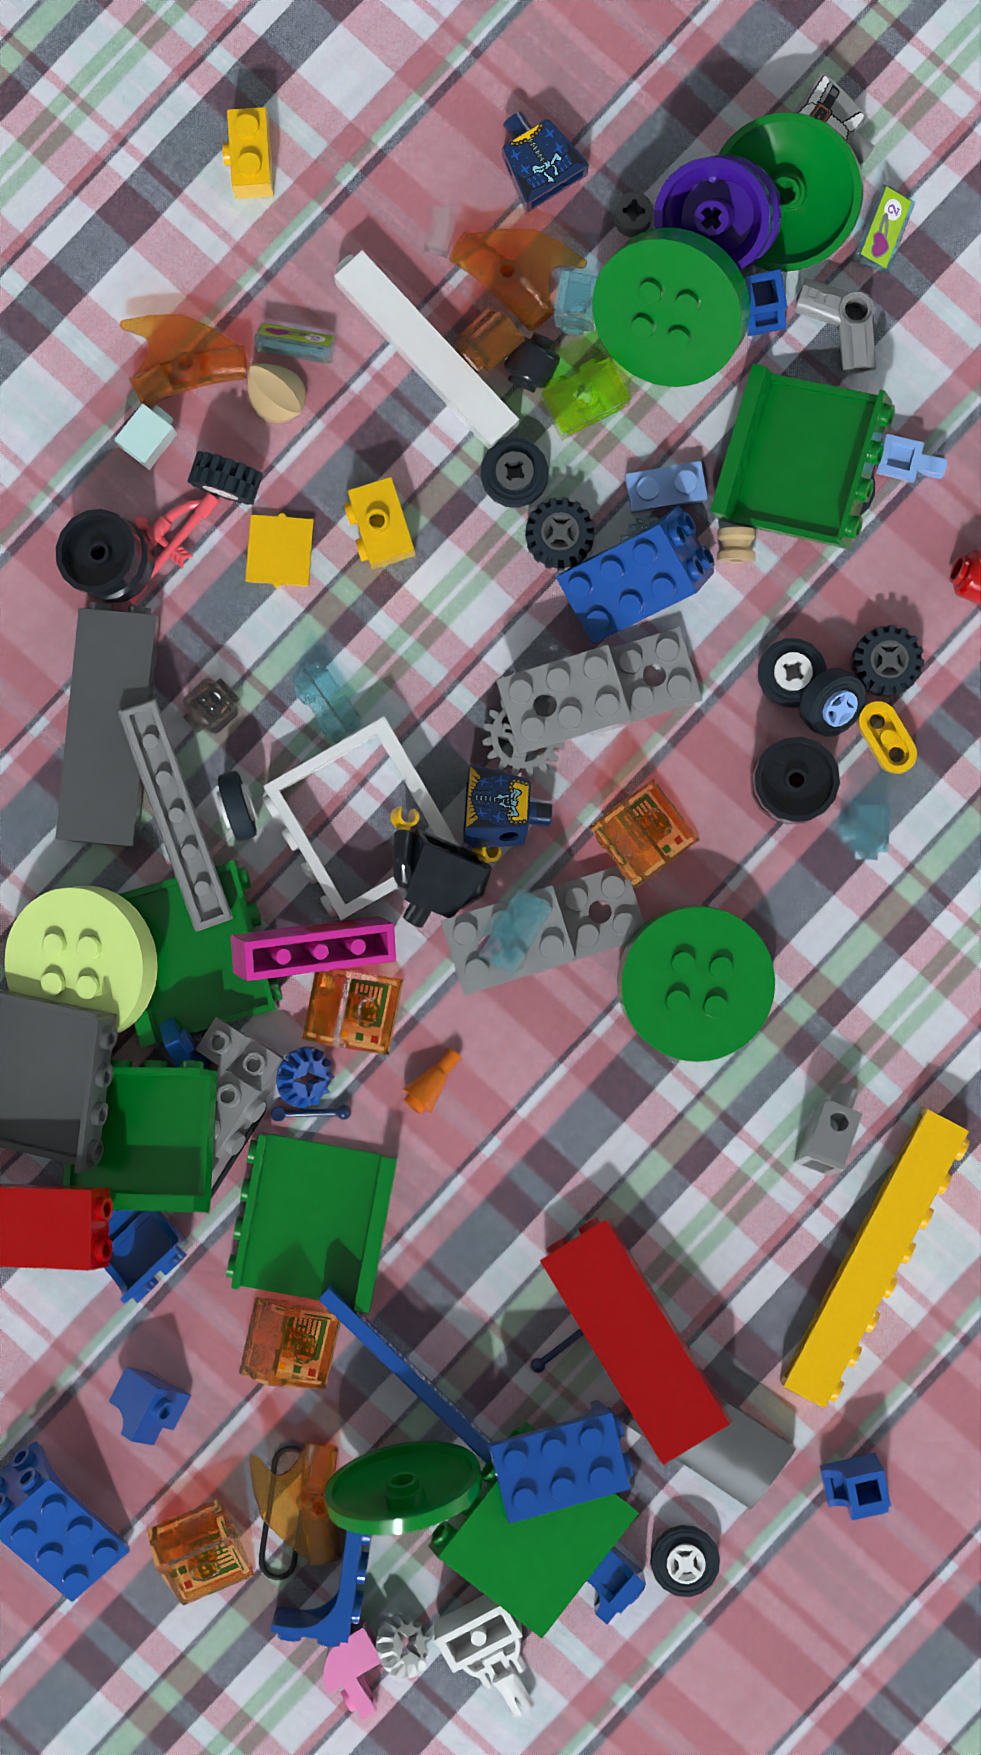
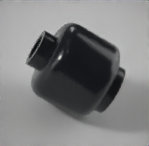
[504,332,560,393]

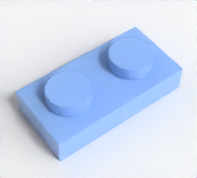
[625,461,708,514]

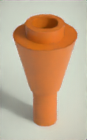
[401,1048,462,1115]

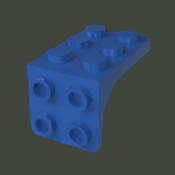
[556,506,715,644]
[104,1210,189,1305]
[488,1400,633,1524]
[0,1441,130,1602]
[270,1531,372,1647]

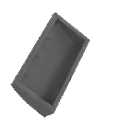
[622,1391,796,1509]

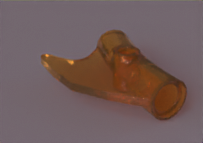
[449,229,587,331]
[120,314,247,407]
[249,1442,342,1566]

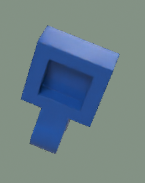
[159,1018,211,1070]

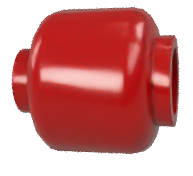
[949,550,981,605]

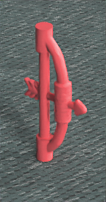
[129,492,220,604]

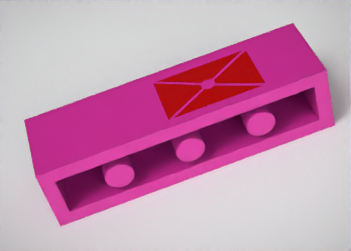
[231,916,396,981]

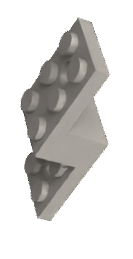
[496,627,703,755]
[441,864,644,996]

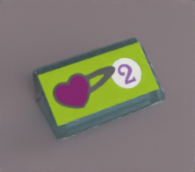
[852,183,916,274]
[254,323,336,364]

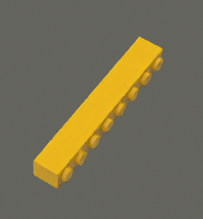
[780,1107,970,1408]

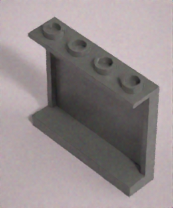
[0,989,118,1174]

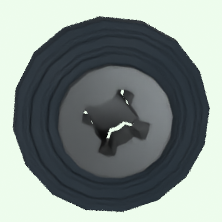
[480,438,549,508]

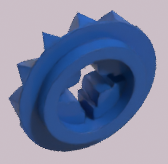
[276,1046,335,1109]

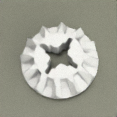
[376,1614,431,1679]

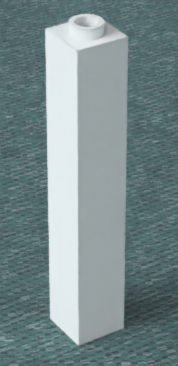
[334,250,519,450]

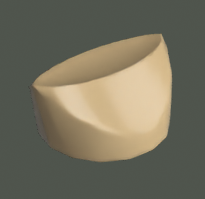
[247,363,306,424]

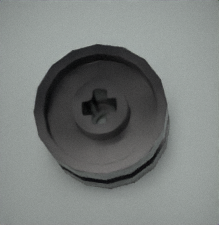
[56,509,155,603]
[750,737,840,825]

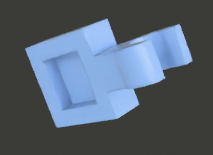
[876,434,948,483]

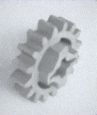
[482,700,565,778]

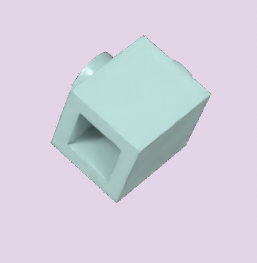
[114,403,177,470]

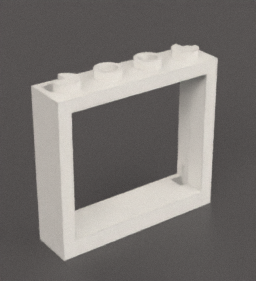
[262,717,459,921]

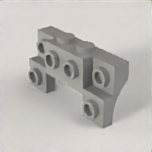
[196,1017,284,1189]

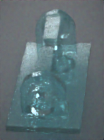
[292,662,362,744]
[479,888,553,976]

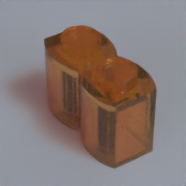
[453,308,525,372]

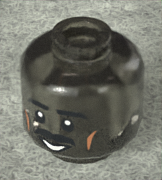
[182,678,240,735]

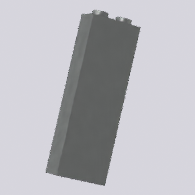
[55,602,160,848]

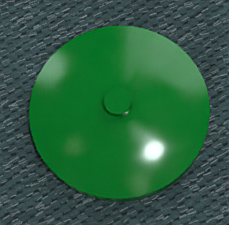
[714,112,864,272]
[324,1441,483,1535]

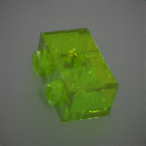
[540,357,631,441]

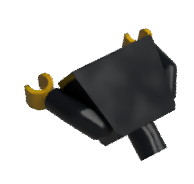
[390,806,502,928]

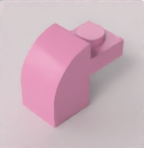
[324,1619,381,1720]

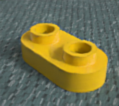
[857,701,917,774]

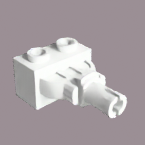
[434,1595,534,1716]

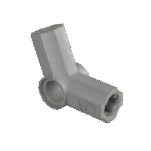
[794,278,876,374]

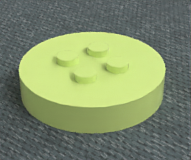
[4,885,158,1033]

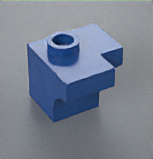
[743,269,788,337]
[108,1367,192,1445]
[819,1453,891,1521]
[587,1546,646,1624]

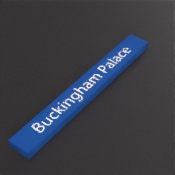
[319,1283,493,1463]

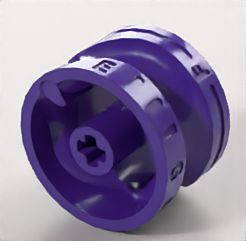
[654,154,782,270]

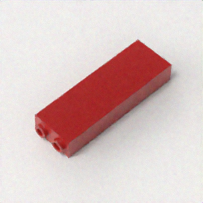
[0,1184,113,1271]
[539,1217,733,1465]

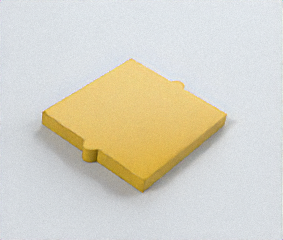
[245,513,314,588]

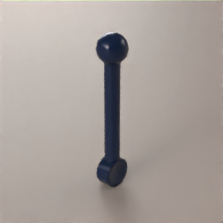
[270,1105,351,1122]
[530,1329,584,1373]

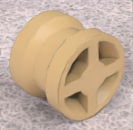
[717,527,756,563]

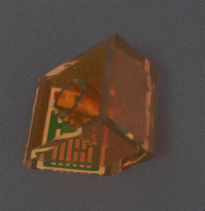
[589,779,700,888]
[302,968,403,1055]
[239,1297,341,1389]
[147,1499,254,1606]

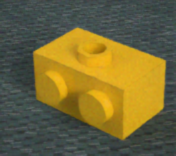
[222,107,274,199]
[343,477,416,570]

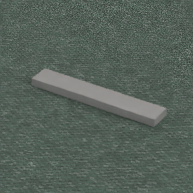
[117,699,233,932]

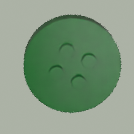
[592,228,750,387]
[617,904,775,1062]

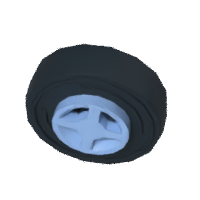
[799,668,866,737]

